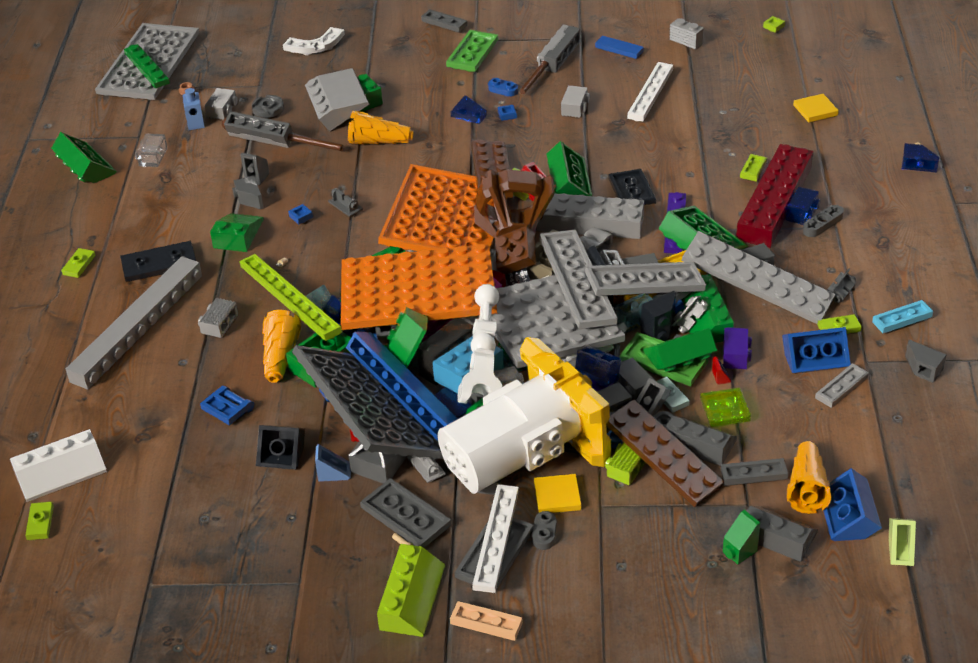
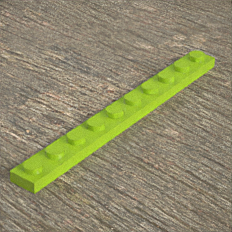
[239,254,342,341]

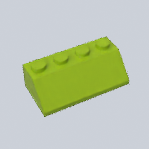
[377,544,445,637]

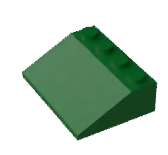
[659,205,749,250]

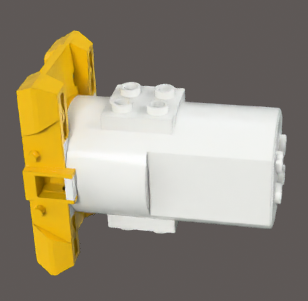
[438,337,611,494]

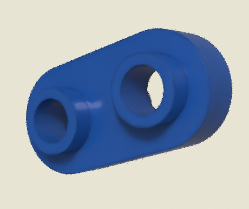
[488,78,518,96]

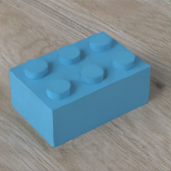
[433,336,504,394]

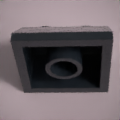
[641,291,676,341]
[256,425,305,470]

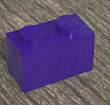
[723,327,752,370]

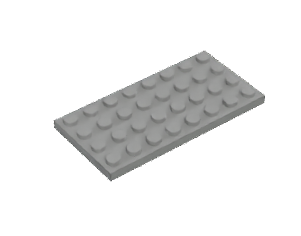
[95,23,199,100]

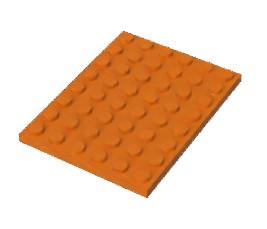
[378,164,507,251]
[341,244,497,330]

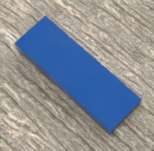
[595,35,644,59]

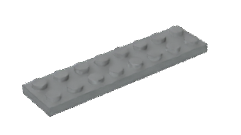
[540,230,617,329]
[681,231,835,324]

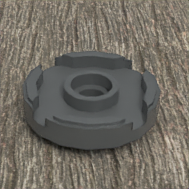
[252,95,284,118]

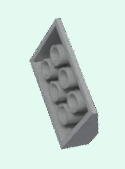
[305,68,369,132]

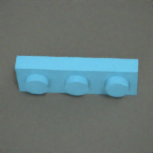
[872,300,933,333]

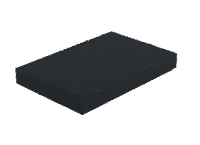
[608,168,656,206]

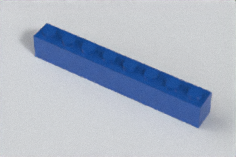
[346,332,458,441]

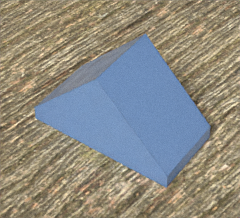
[315,444,351,482]

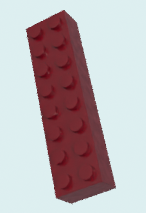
[736,144,813,248]

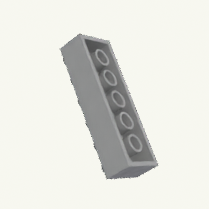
[535,194,644,239]

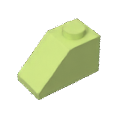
[889,518,916,566]

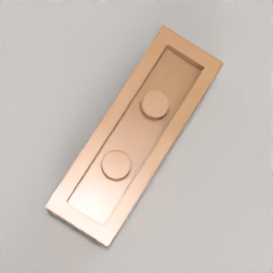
[450,601,523,641]

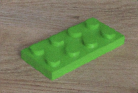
[446,30,498,72]
[620,332,708,387]

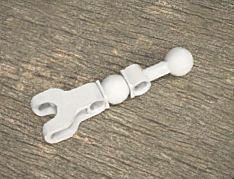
[458,284,502,404]

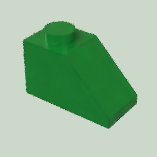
[723,510,760,565]

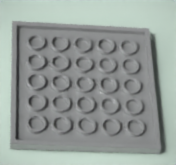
[491,275,625,368]

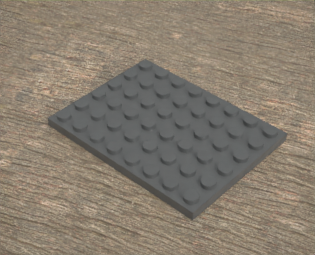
[292,345,444,459]

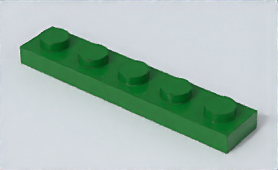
[124,44,170,89]

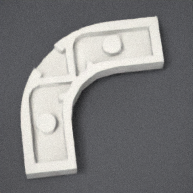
[283,27,345,55]

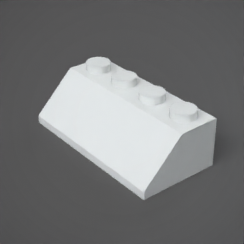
[10,429,107,502]

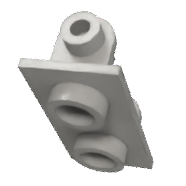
[672,296,708,334]
[407,455,446,483]

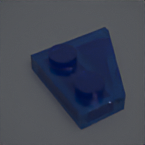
[451,95,487,124]

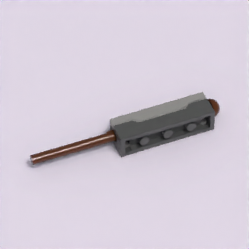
[520,24,580,94]
[222,111,343,151]

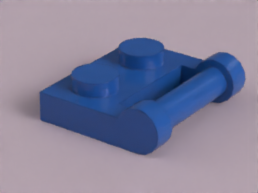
[200,385,254,426]

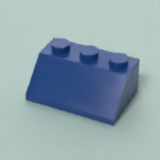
[782,327,851,373]
[823,468,882,541]

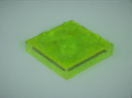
[700,387,751,427]

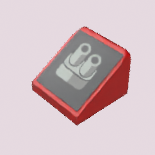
[712,357,731,385]

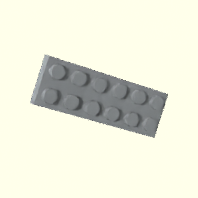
[585,262,706,296]

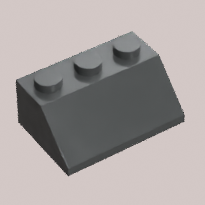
[666,416,737,466]
[747,506,818,562]

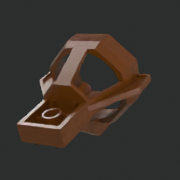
[474,169,554,275]

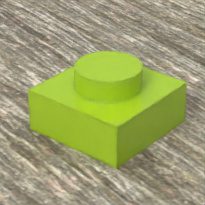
[763,16,785,33]

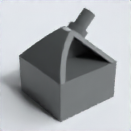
[349,441,407,483]

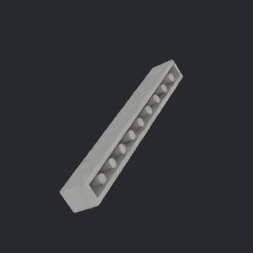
[65,256,202,390]

